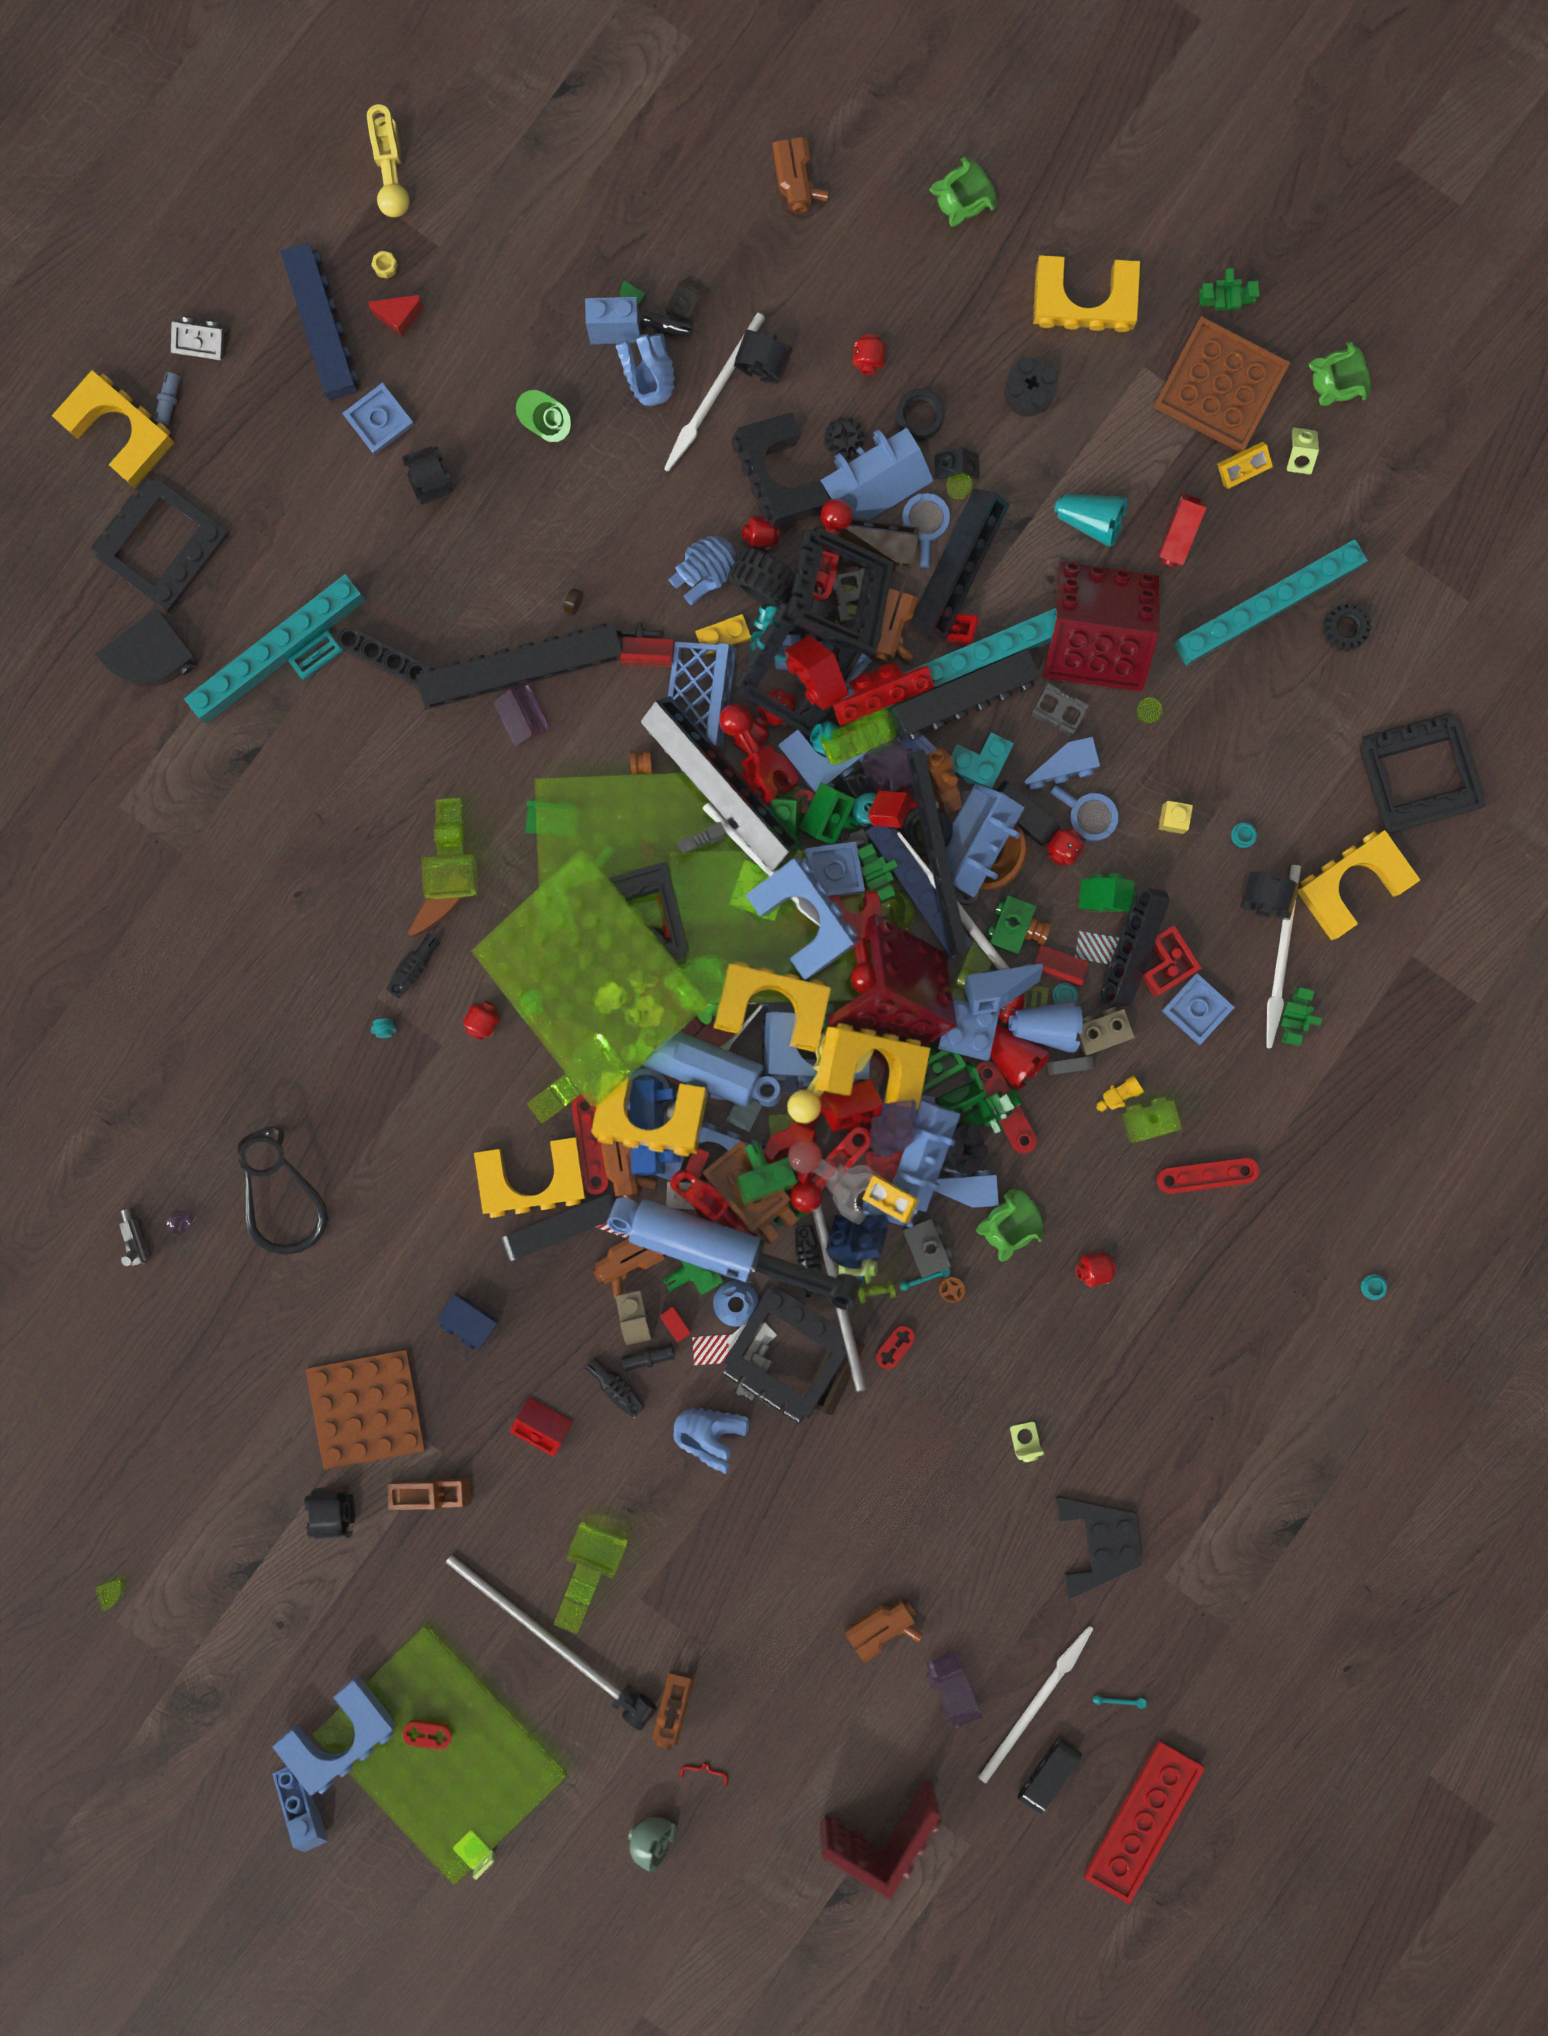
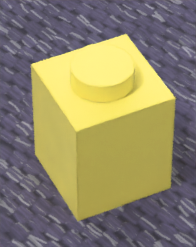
[1158,801,1193,834]

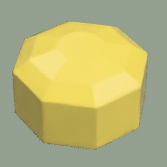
[372,251,398,279]

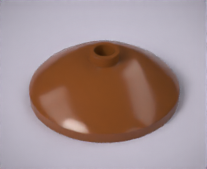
[979,823,1027,890]

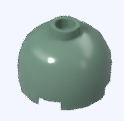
[628,1816,676,1872]

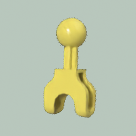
[367,104,410,217]
[788,1024,874,1123]

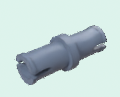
[153,372,181,427]

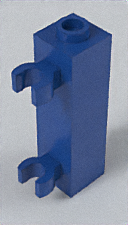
[630,1076,680,1176]

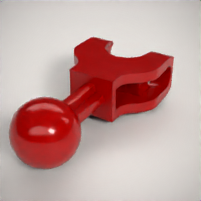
[812,498,853,601]
[719,703,799,804]
[828,890,882,994]
[763,1091,827,1184]
[789,1127,872,1213]
[670,1170,758,1237]

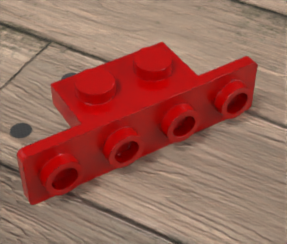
[833,662,934,726]

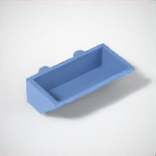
[820,428,933,520]
[929,783,1024,897]
[892,1098,960,1212]

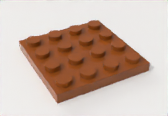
[1153,316,1290,452]
[306,1349,426,1470]

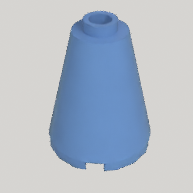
[1008,1001,1083,1053]

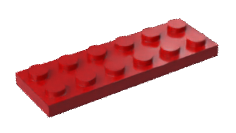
[1083,1740,1205,1905]

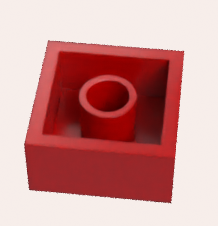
[868,791,912,828]
[685,1147,711,1179]
[660,1305,692,1343]

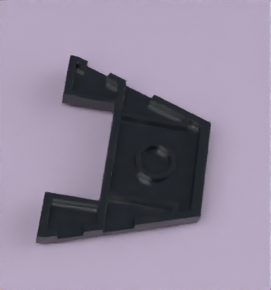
[1055,1496,1142,1598]

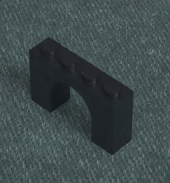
[732,412,830,528]

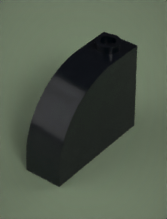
[95,608,199,687]

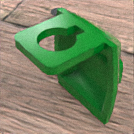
[935,1061,986,1113]

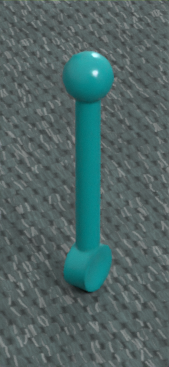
[900,1268,951,1291]
[1093,1695,1147,1709]

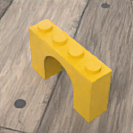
[1033,256,1140,332]
[52,370,174,488]
[1298,830,1420,940]
[714,962,831,1052]
[816,1024,930,1109]
[592,1072,708,1156]
[474,1137,587,1218]

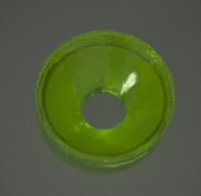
[880,890,916,930]

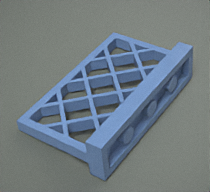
[668,642,737,749]

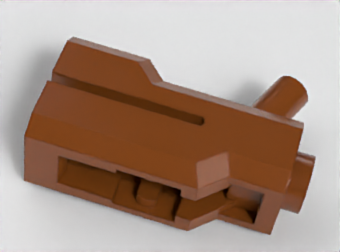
[773,137,829,214]
[874,589,918,663]
[926,748,963,815]
[601,1141,658,1199]
[592,1238,666,1298]
[844,1599,923,1663]
[652,1673,694,1750]

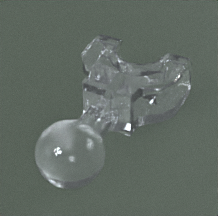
[788,1140,885,1224]

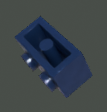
[437,1293,500,1349]

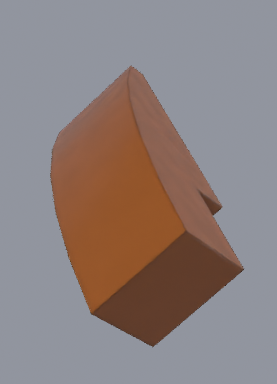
[407,871,475,938]
[387,1478,472,1510]

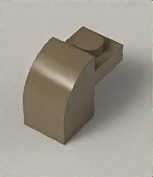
[615,1290,653,1345]

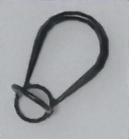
[237,1127,328,1255]

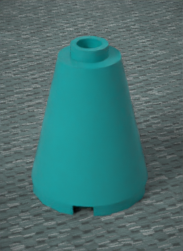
[1054,493,1128,547]

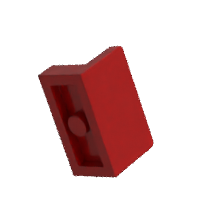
[620,637,674,667]
[1033,945,1089,987]
[509,1398,573,1457]

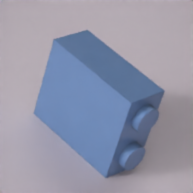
[585,297,641,344]

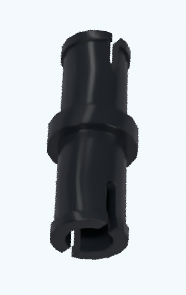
[640,309,693,339]
[622,1343,675,1372]

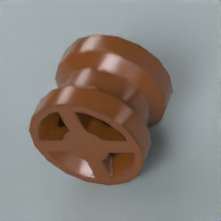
[630,749,652,776]
[1024,915,1052,946]
[938,1276,965,1303]

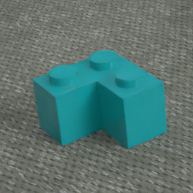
[951,732,1014,789]

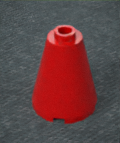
[990,1023,1051,1091]

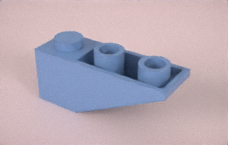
[1022,737,1100,790]
[965,964,1043,1015]
[934,1170,999,1208]
[272,1767,328,1852]

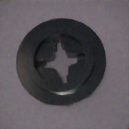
[825,417,865,458]

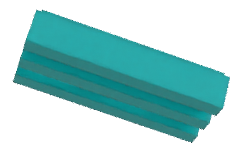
[287,629,344,681]

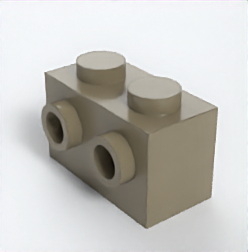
[1076,1007,1135,1056]

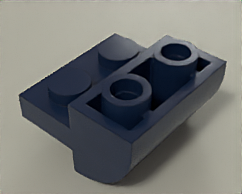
[826,1211,889,1269]

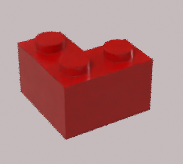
[784,635,849,710]
[1142,925,1201,997]
[821,1079,884,1138]

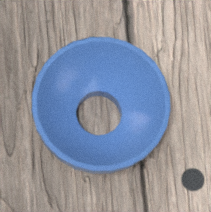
[713,1280,759,1327]

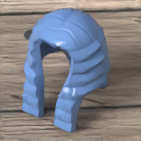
[616,334,676,406]
[668,536,737,606]
[673,1407,749,1474]

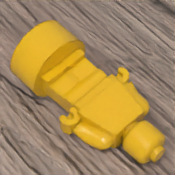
[1096,1075,1144,1112]

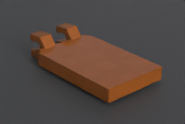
[701,1141,798,1245]

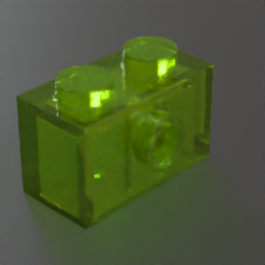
[1121,1096,1182,1143]

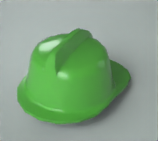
[516,390,571,442]

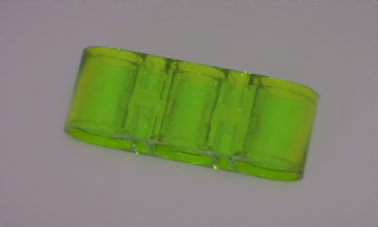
[820,710,897,765]

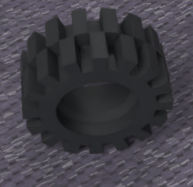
[1322,603,1372,652]

